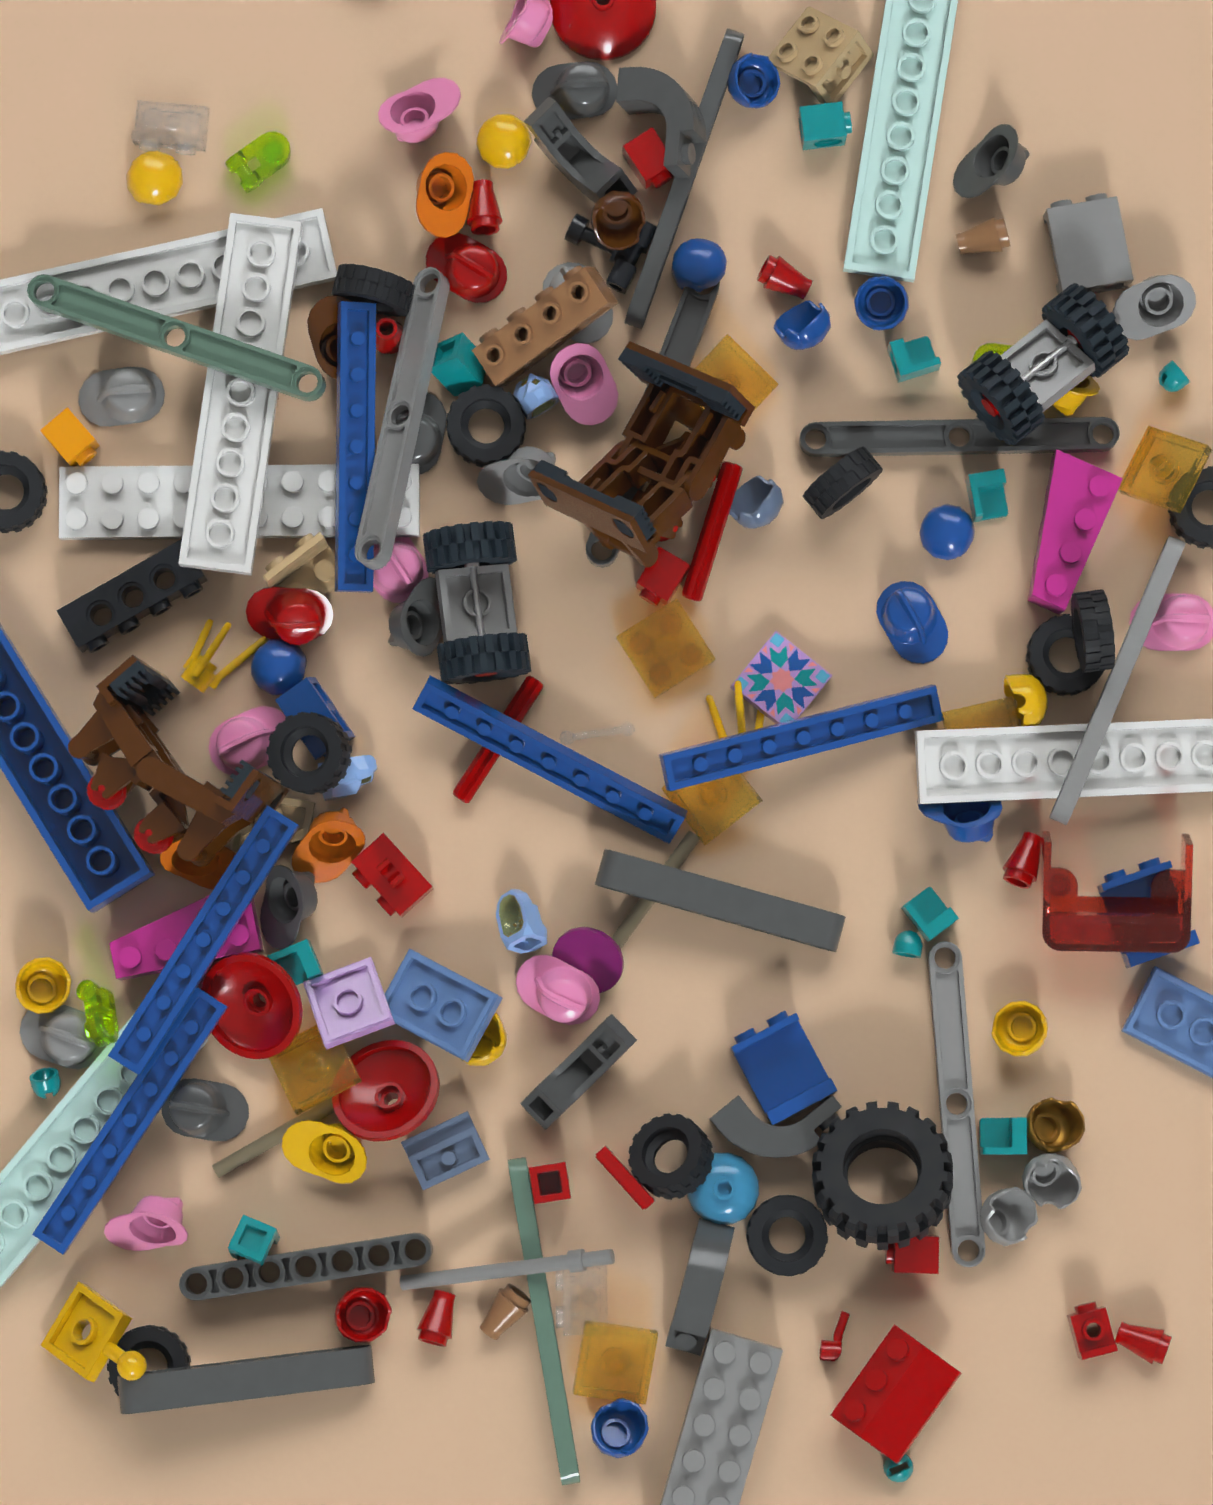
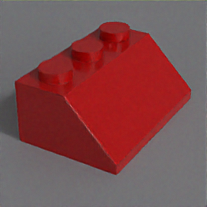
[830,1324,962,1464]

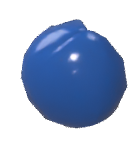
[727,52,781,109]
[672,238,727,293]
[854,276,909,331]
[773,300,831,350]
[919,504,975,560]
[251,638,307,695]
[591,1398,649,1458]

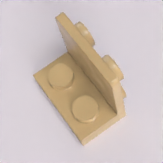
[768,7,874,104]
[262,532,335,596]

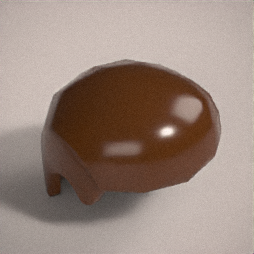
[591,191,646,250]

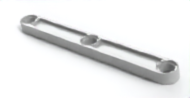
[355,267,450,570]
[1049,535,1186,825]
[928,941,985,1267]

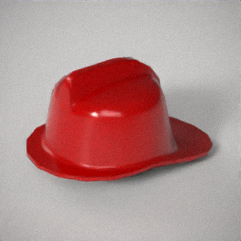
[425,233,507,303]
[245,587,333,645]

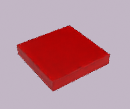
[595,1145,655,1210]

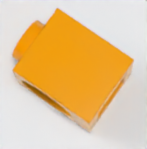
[40,407,100,467]

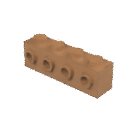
[472,265,619,386]

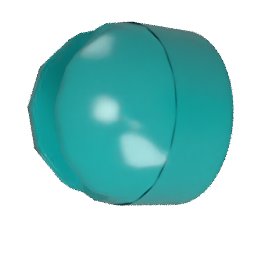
[1158,360,1190,392]
[892,930,923,958]
[29,1067,61,1099]
[883,1454,914,1482]

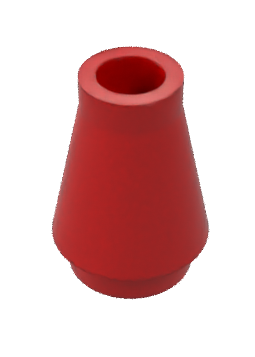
[467,179,503,236]
[757,255,813,300]
[376,318,403,354]
[1003,832,1044,889]
[417,1290,456,1347]
[1115,1322,1172,1364]

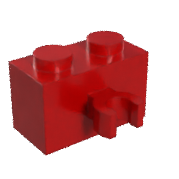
[351,832,434,918]

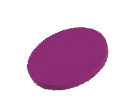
[552,927,624,993]

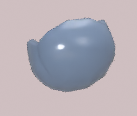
[729,476,784,529]

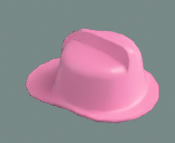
[499,0,553,48]
[378,78,461,143]
[549,343,618,425]
[373,537,428,603]
[1129,593,1213,651]
[209,706,286,776]
[516,955,600,1025]
[104,1195,188,1251]

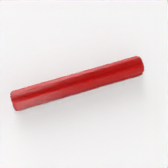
[682,461,743,601]
[453,676,543,803]

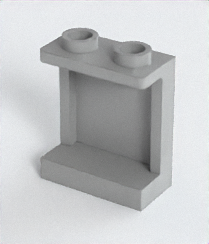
[1043,193,1134,294]

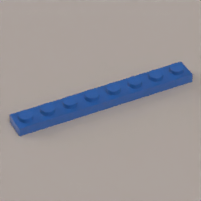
[335,301,376,593]
[412,675,688,844]
[659,684,943,791]
[108,805,299,1076]
[32,987,228,1255]

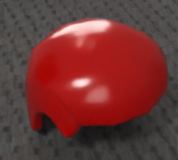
[334,1287,392,1343]

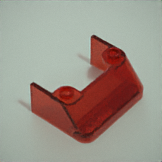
[1041,831,1193,953]

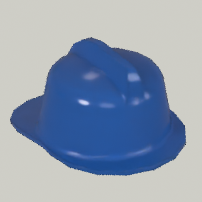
[876,581,948,664]
[917,801,1003,843]

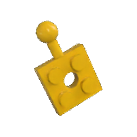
[41,1282,147,1382]

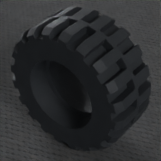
[812,1101,953,1250]

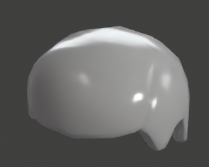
[1022,1153,1082,1209]
[980,1187,1038,1246]

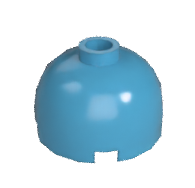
[687,1152,759,1225]

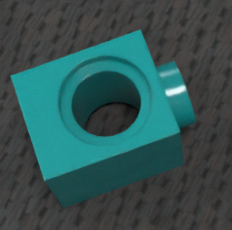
[798,101,852,150]

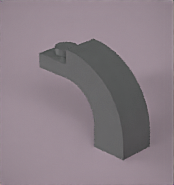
[616,67,706,178]
[523,97,638,203]
[520,1014,637,1130]
[709,1095,842,1158]
[665,1218,735,1356]

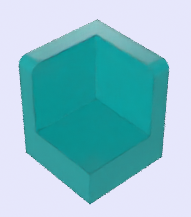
[431,332,486,396]
[887,336,941,383]
[965,468,1008,522]
[901,887,959,942]
[267,939,324,986]
[979,1117,1027,1155]
[228,1215,280,1265]

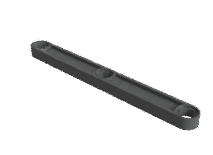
[625,28,745,329]
[586,282,720,568]
[799,417,1120,457]

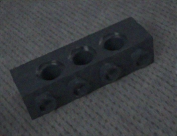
[57,539,208,653]

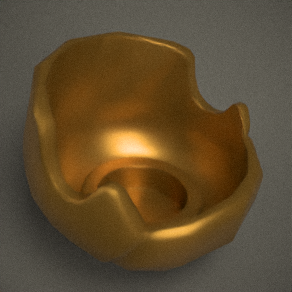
[1026,1097,1085,1153]

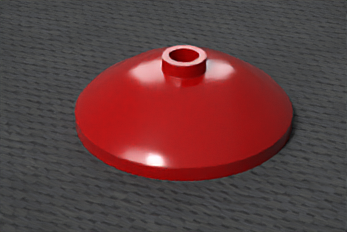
[550,0,656,61]
[201,952,303,1059]
[332,1040,440,1141]

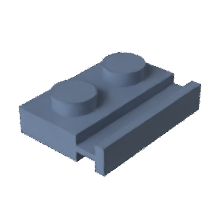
[401,1111,490,1191]

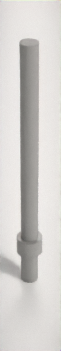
[400,1249,615,1290]

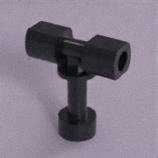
[565,214,657,294]

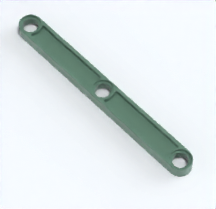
[27,274,326,402]
[508,1157,580,1486]

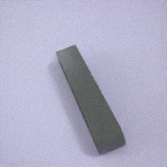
[595,849,846,952]
[179,1233,433,1300]
[117,1345,375,1414]

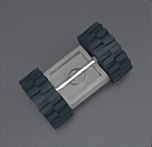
[957,283,1129,445]
[423,521,531,684]

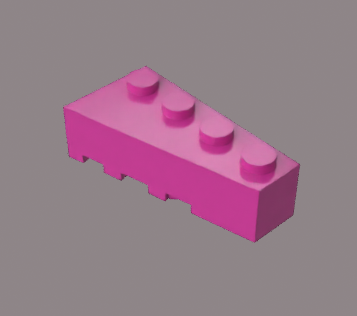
[1028,449,1123,615]
[109,895,264,981]

